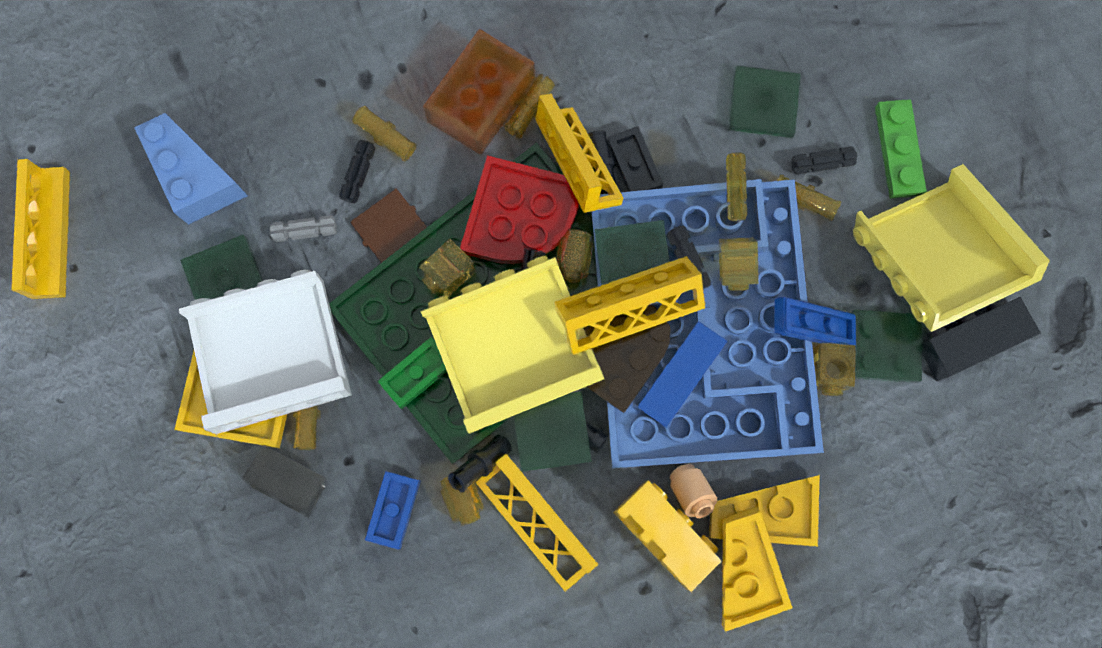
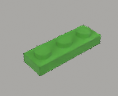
[875,99,927,199]

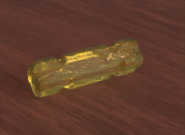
[726,152,747,221]

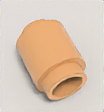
[670,464,717,518]

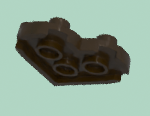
[583,304,671,413]

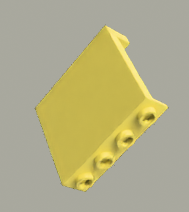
[853,164,1050,332]
[421,256,604,433]

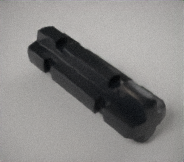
[339,140,376,203]
[791,146,857,175]
[667,225,711,291]

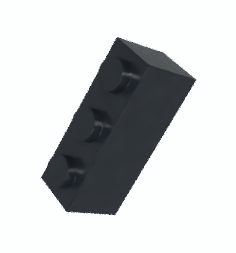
[918,297,1041,381]

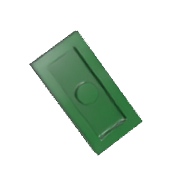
[378,336,447,409]

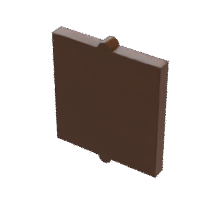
[350,188,427,263]

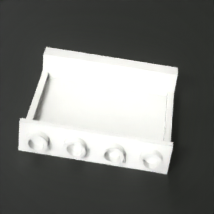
[179,270,352,434]

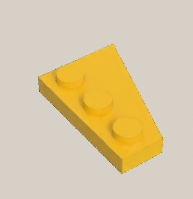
[709,475,820,547]

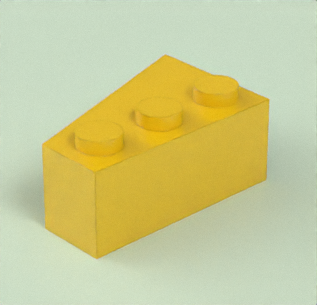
[613,480,721,592]

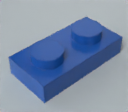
[365,471,421,550]

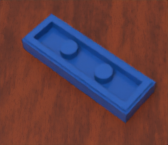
[774,297,856,349]
[637,321,728,428]

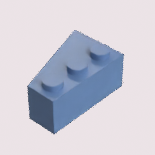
[134,113,248,225]

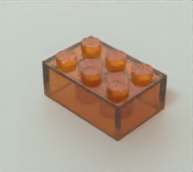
[423,29,535,155]

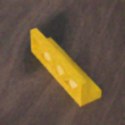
[536,94,623,213]
[11,159,70,299]
[554,256,705,355]
[475,454,599,592]

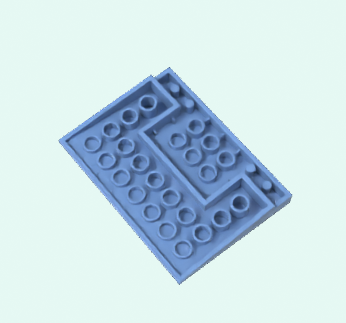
[592,179,824,468]

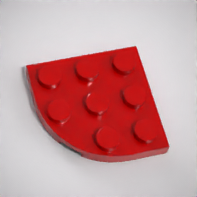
[459,155,579,264]

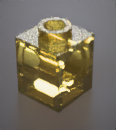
[719,237,758,291]
[420,239,476,297]
[813,343,856,396]

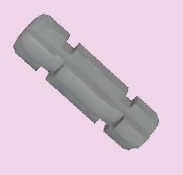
[270,215,337,242]

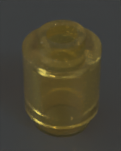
[556,230,594,283]
[440,477,485,526]

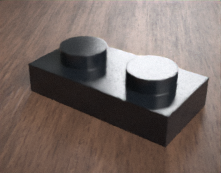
[607,126,663,192]

